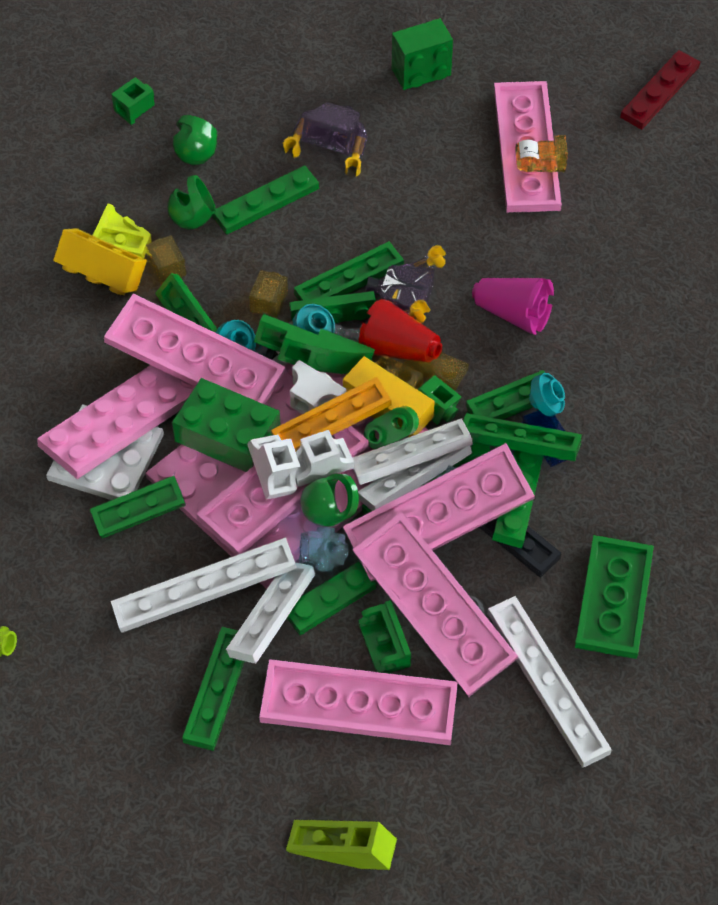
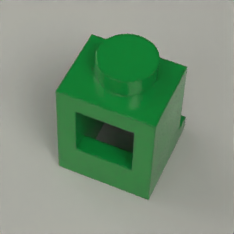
[111,77,155,125]
[418,375,461,425]

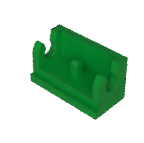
[358,600,411,673]

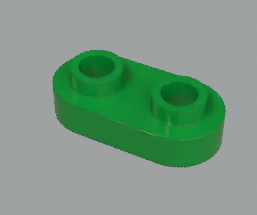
[364,406,419,449]

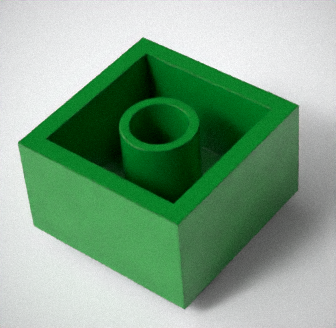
[391,18,453,90]

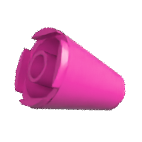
[472,278,554,335]

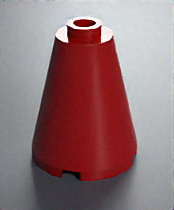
[359,299,442,363]

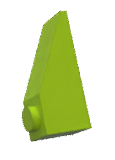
[286,820,397,870]

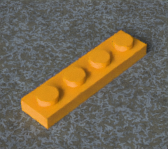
[271,377,392,452]

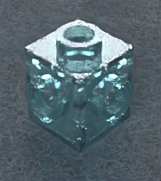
[299,527,348,572]

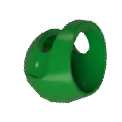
[172,115,217,165]
[167,175,216,229]
[300,473,359,527]

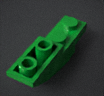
[254,314,375,374]

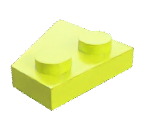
[93,204,152,258]

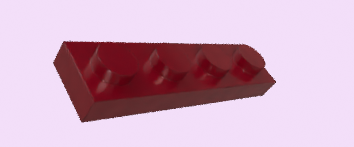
[620,50,700,130]

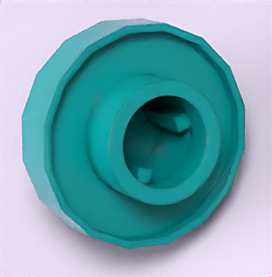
[293,304,335,335]
[216,320,256,351]
[529,373,565,416]

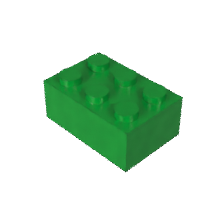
[172,378,281,472]

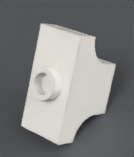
[290,360,346,414]
[295,430,354,487]
[247,435,300,500]

